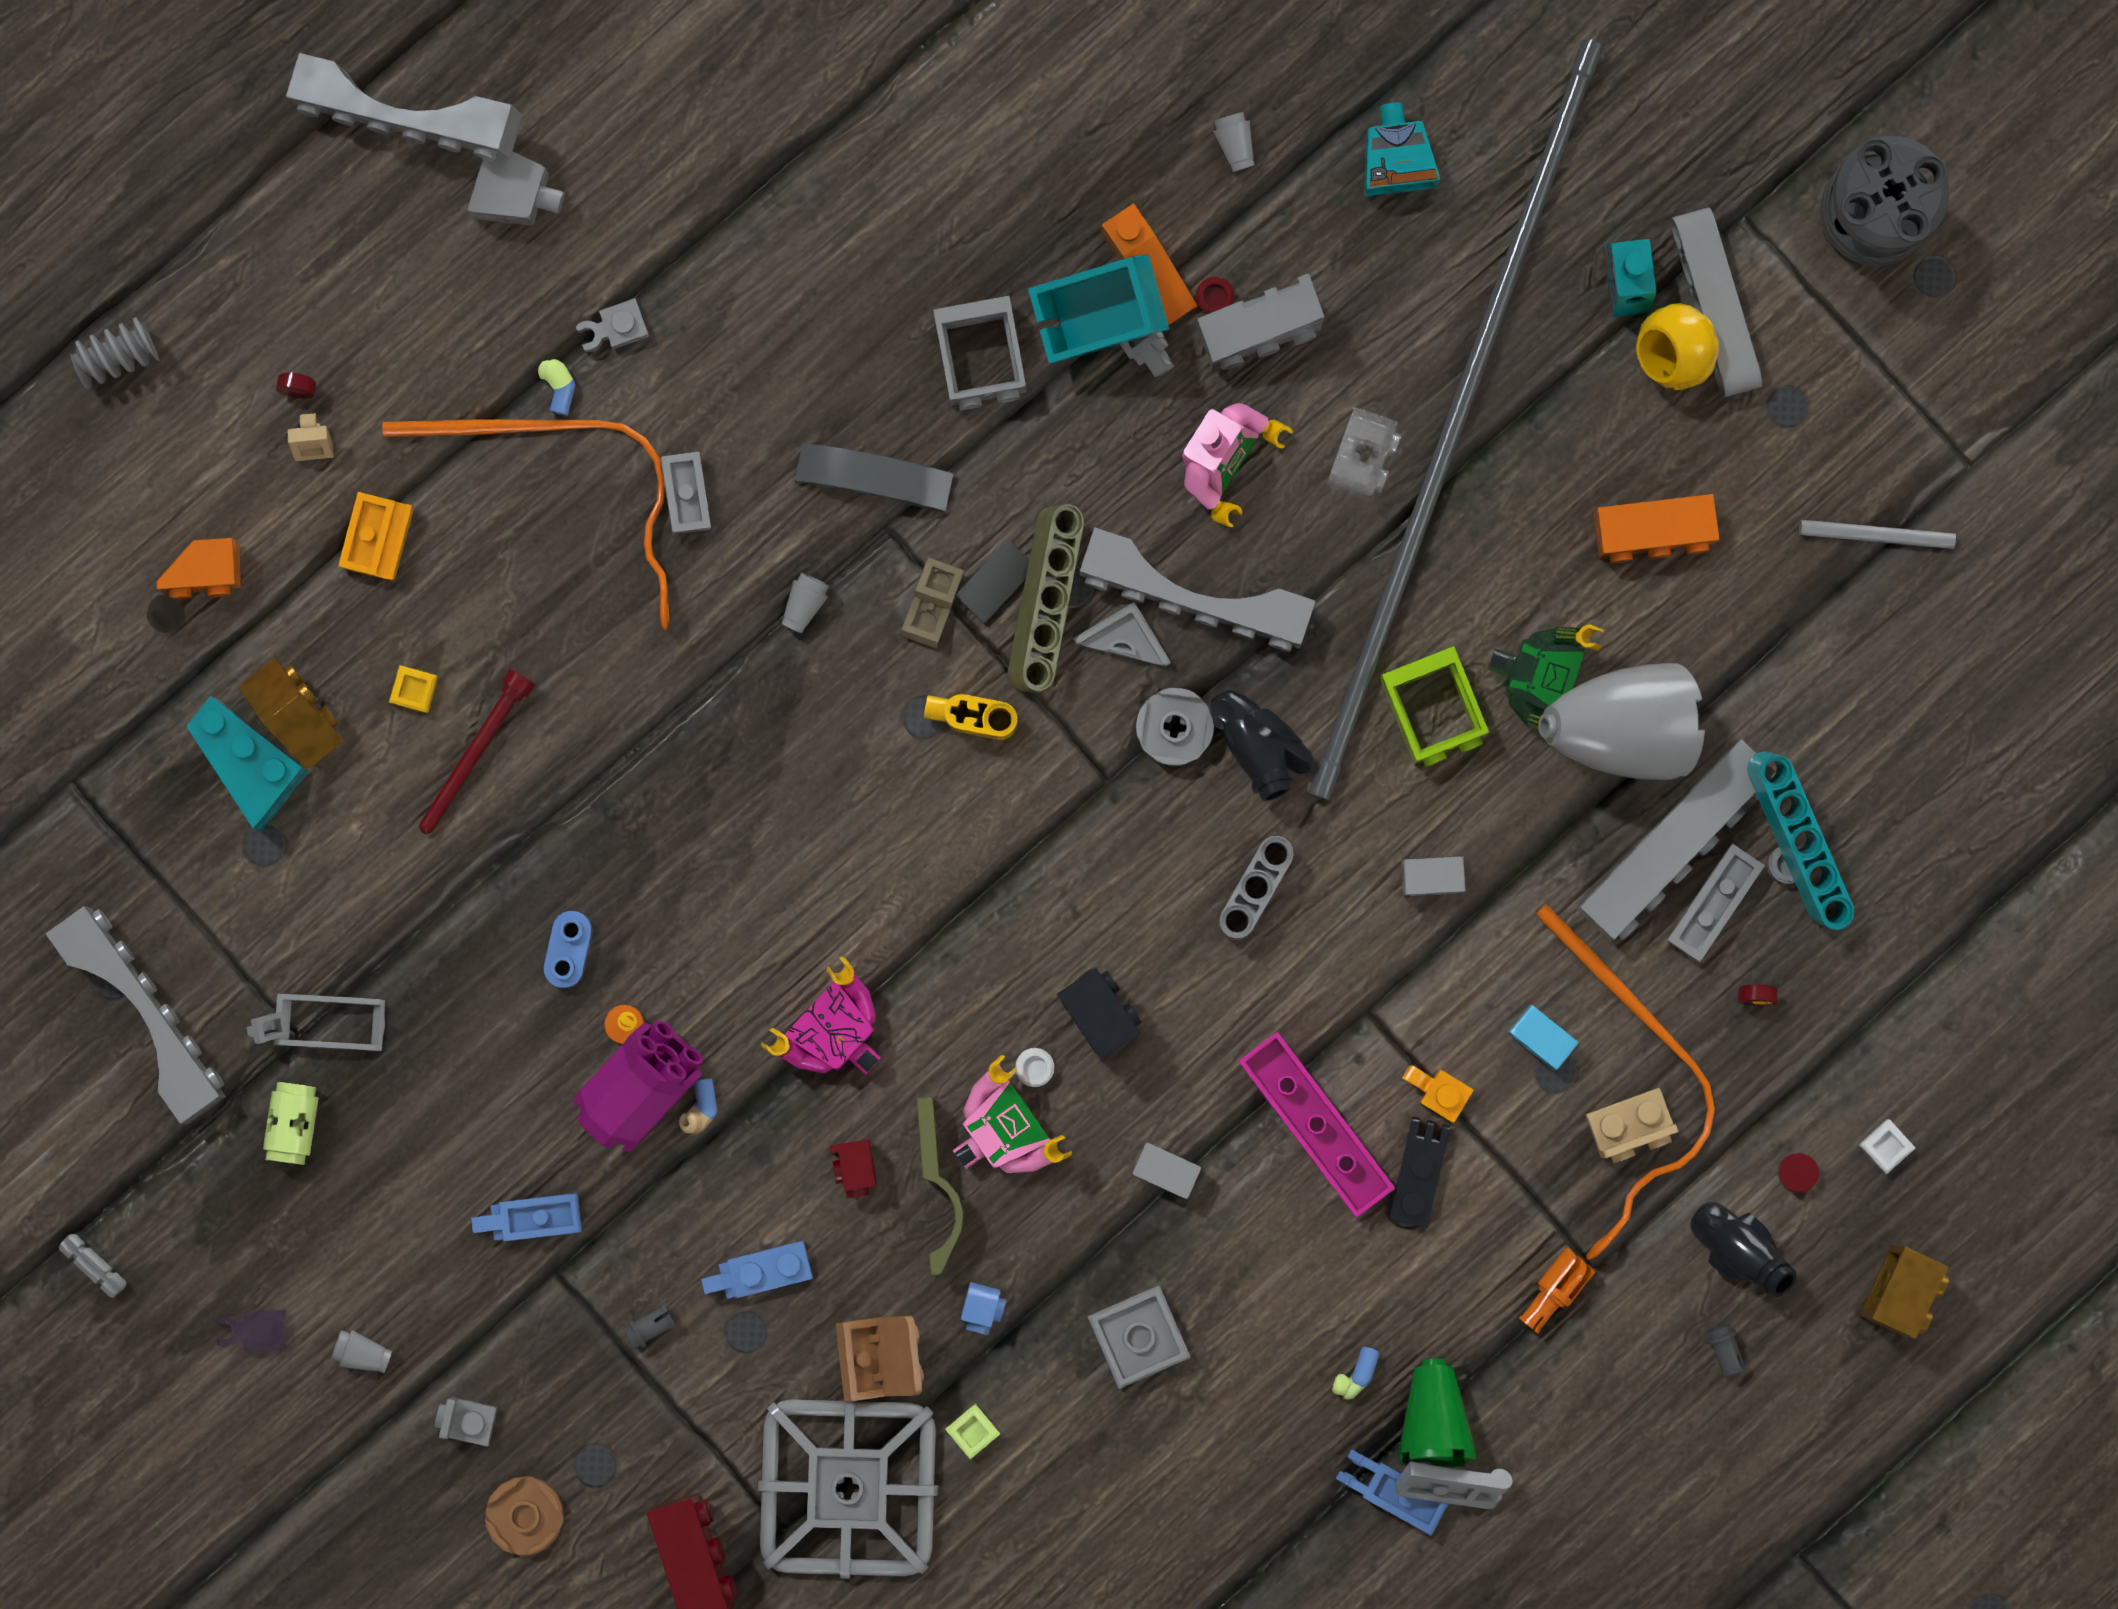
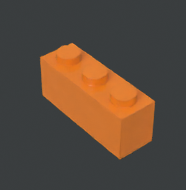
[1594,494,1719,563]

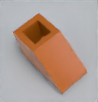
[157,538,242,600]

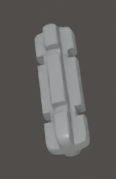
[59,1234,127,1297]

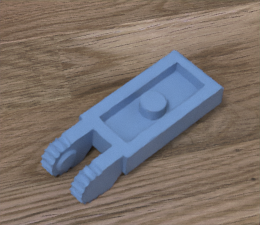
[1336,1450,1449,1536]

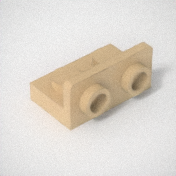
[1585,1088,1679,1163]

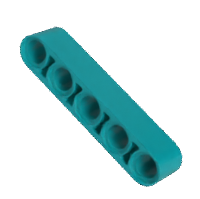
[1747,751,1854,930]

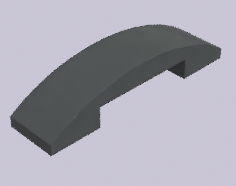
[795,443,954,512]

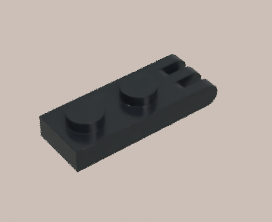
[1388,1116,1451,1228]

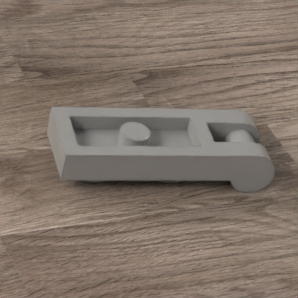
[1395,1462,1513,1509]

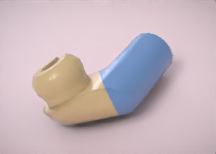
[679,1079,717,1134]

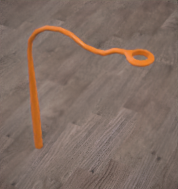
[382,419,669,630]
[1536,904,1715,1260]

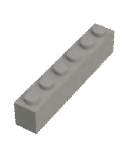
[1576,739,1776,941]

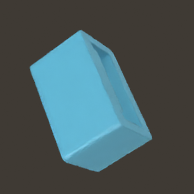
[1507,1005,1579,1071]

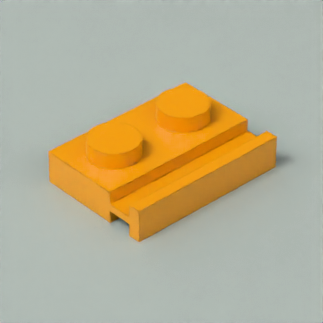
[338,492,414,582]

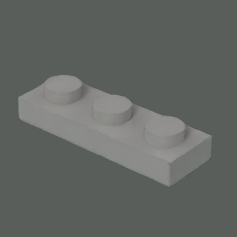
[1666,844,1765,962]

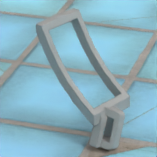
[246,994,385,1051]

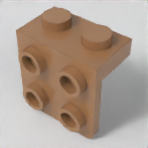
[836,1316,924,1401]

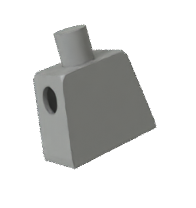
[467,151,565,225]

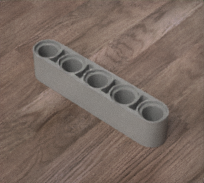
[1671,207,1762,398]

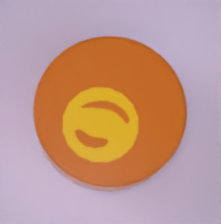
[605,1005,645,1044]

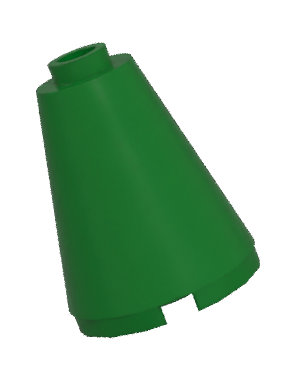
[1398,1358,1477,1467]

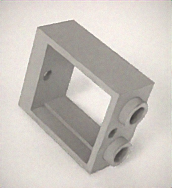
[933,296,1026,410]

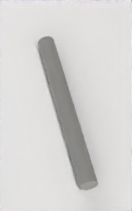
[1799,520,1956,549]

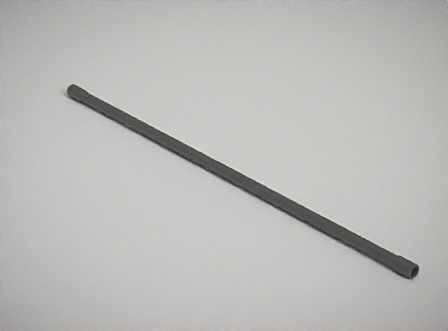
[1308,39,1604,801]

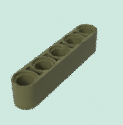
[1008,504,1084,691]

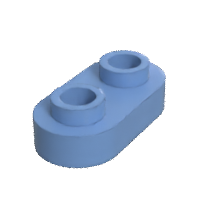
[544,911,593,988]

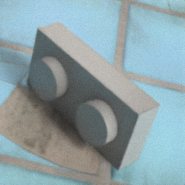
[661,451,711,535]

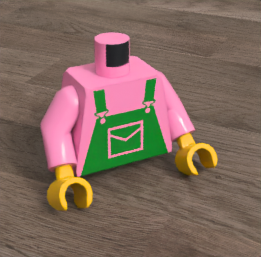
[1182,403,1293,527]
[953,1055,1072,1173]

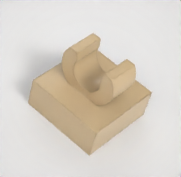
[288,413,334,461]

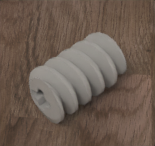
[70,317,159,390]

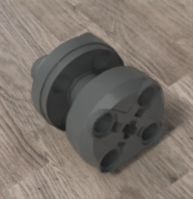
[1820,136,1949,266]

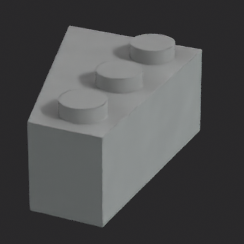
[1196,273,1324,370]

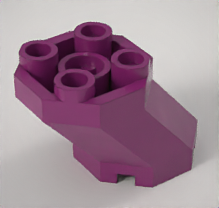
[572,1020,703,1152]

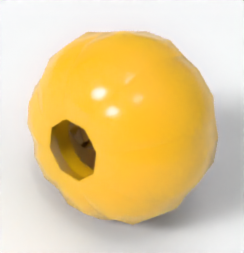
[1636,303,1720,390]

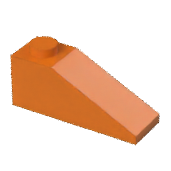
[1101,203,1197,325]

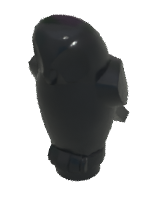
[1209,690,1315,801]
[1690,1202,1797,1297]

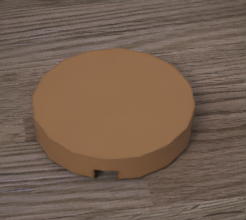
[485,1476,564,1555]

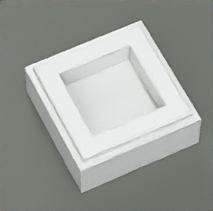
[1859,1119,1915,1174]

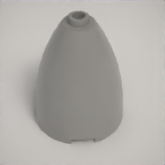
[1538,663,1705,780]

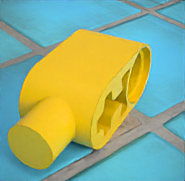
[924,694,1018,740]

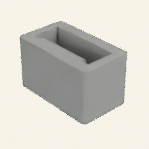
[1401,857,1466,896]
[1132,1143,1201,1199]

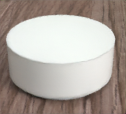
[1015,1048,1054,1087]

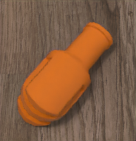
[1519,1247,1596,1334]

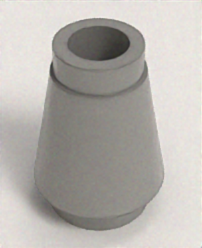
[1213,112,1255,172]
[782,573,829,633]
[331,1329,392,1373]

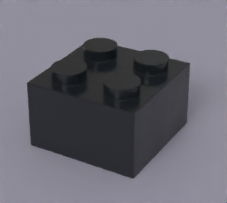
[1057,968,1142,1060]

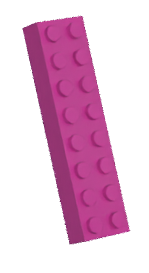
[1238,1032,1395,1218]

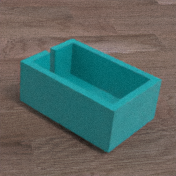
[1028,254,1169,364]

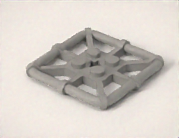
[758,1399,938,1579]

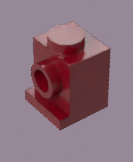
[830,1139,877,1199]

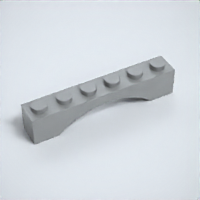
[286,53,523,161]
[1079,527,1315,652]
[46,906,226,1124]

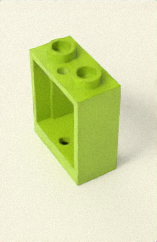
[1379,646,1489,767]

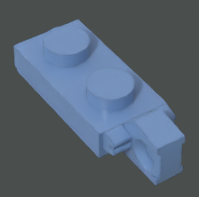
[471,1193,582,1241]
[701,1240,813,1299]

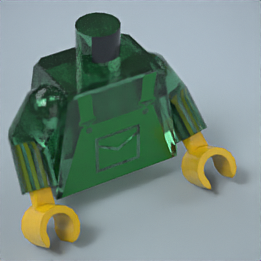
[1487,624,1604,730]

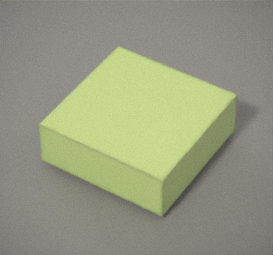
[945,1403,1001,1459]

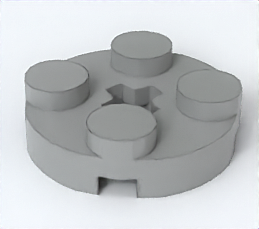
[1136,688,1214,766]

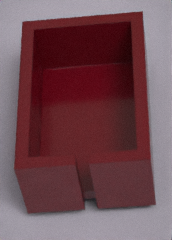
[647,1493,738,1609]

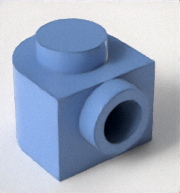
[960,1282,1006,1335]

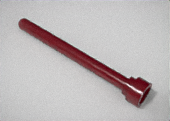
[419,668,536,834]

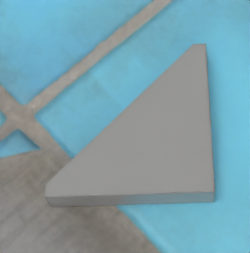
[1073,602,1171,667]

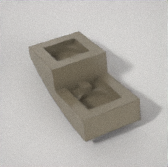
[900,558,964,649]

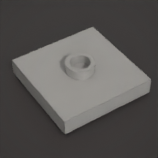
[1088,1285,1191,1389]

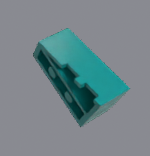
[186,696,309,832]

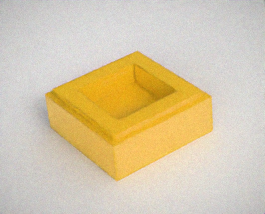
[389,665,438,714]

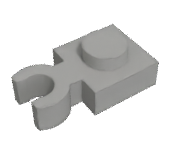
[576,298,649,352]

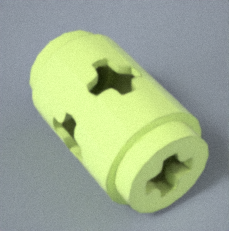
[263,1082,319,1165]

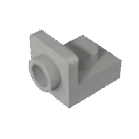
[435,1397,498,1446]

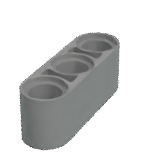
[1218,836,1294,940]

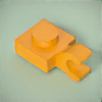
[1402,1065,1474,1123]

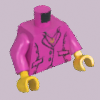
[761,957,881,1075]

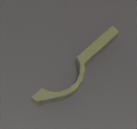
[917,1097,964,1275]

